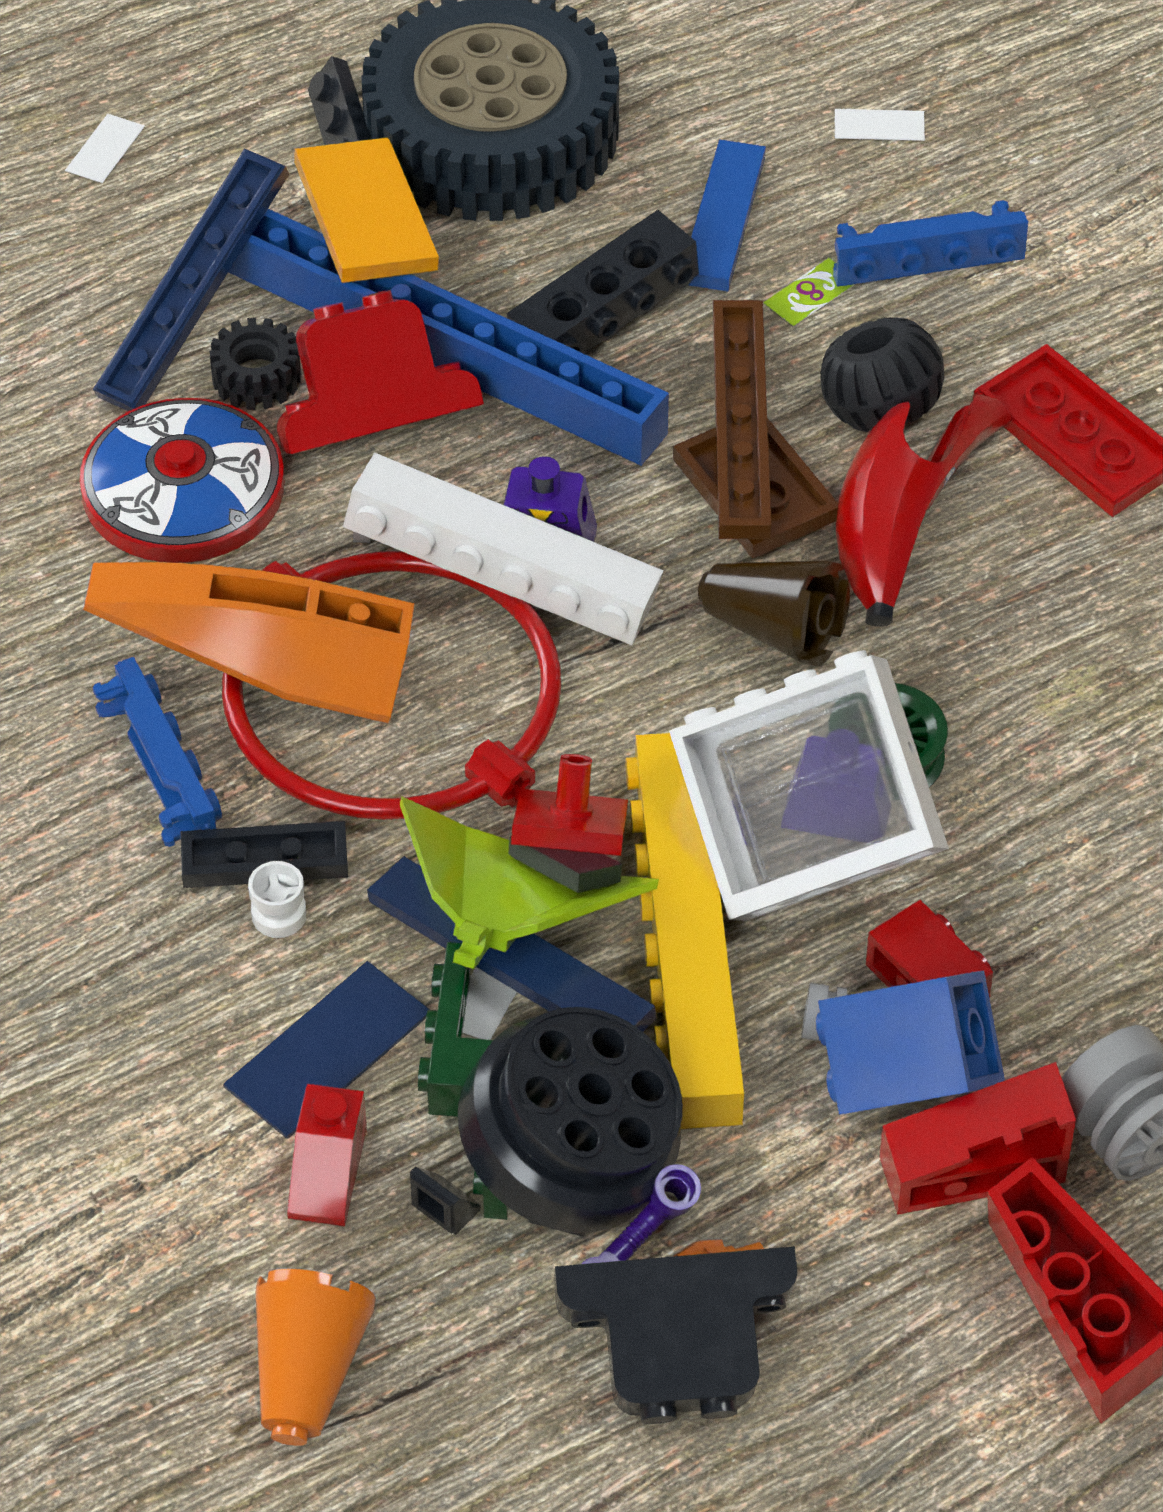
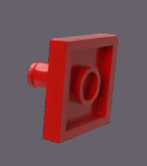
[511,754,628,856]

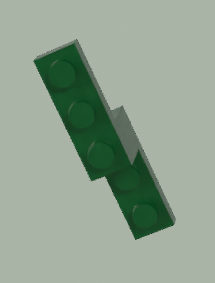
[418,942,509,1220]

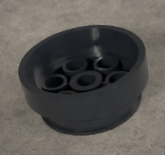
[458,1007,683,1233]

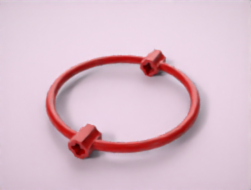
[222,551,562,820]

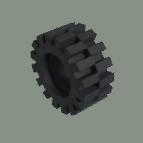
[209,317,302,410]

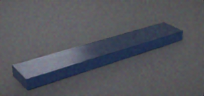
[93,148,289,411]
[367,856,657,1032]

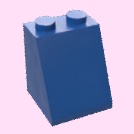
[816,970,1005,1115]

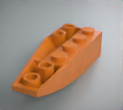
[83,562,414,723]

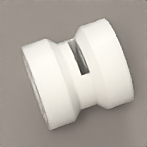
[248,861,306,938]

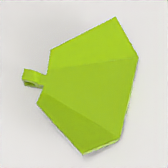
[400,796,659,969]

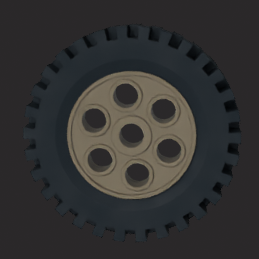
[361,0,619,221]

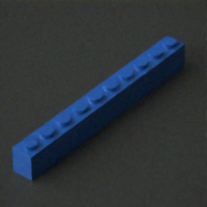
[228,209,669,466]

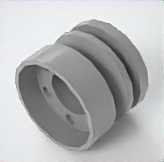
[1062,1025,1163,1181]

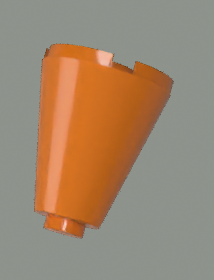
[255,1269,376,1446]

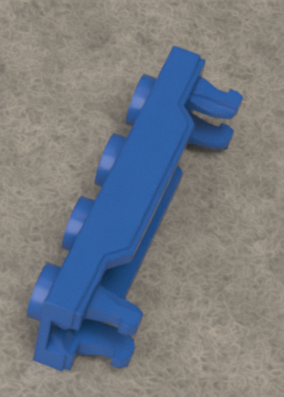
[833,200,1028,287]
[92,657,222,847]

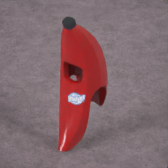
[836,395,1012,627]

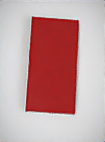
[973,344,1163,517]

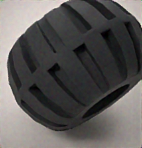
[820,317,945,432]

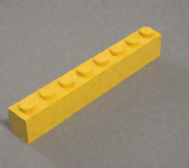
[625,733,744,1129]

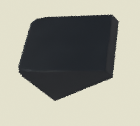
[410,1167,481,1235]

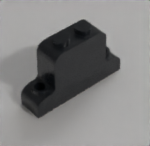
[554,1246,797,1424]

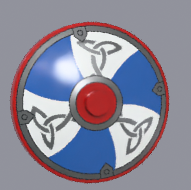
[80,398,285,563]

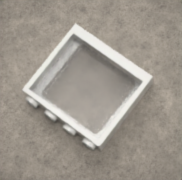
[669,650,949,921]

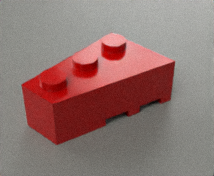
[879,1062,1076,1215]

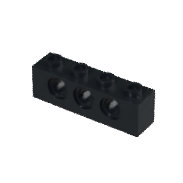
[506,210,699,354]

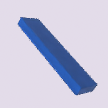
[688,139,766,292]

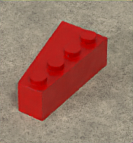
[987,1157,1163,1424]

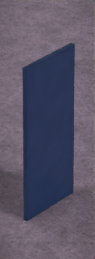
[223,961,430,1139]

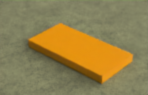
[294,138,439,283]

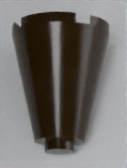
[698,561,850,666]

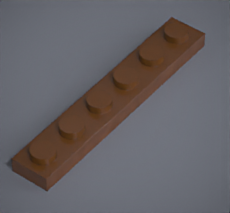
[712,300,771,539]

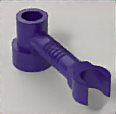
[582,1164,701,1264]

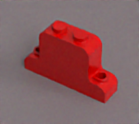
[277,290,484,454]

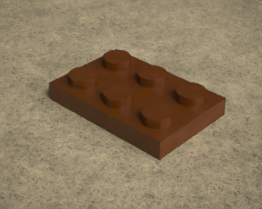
[673,418,838,559]

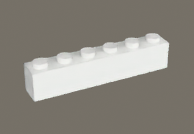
[343,453,664,645]

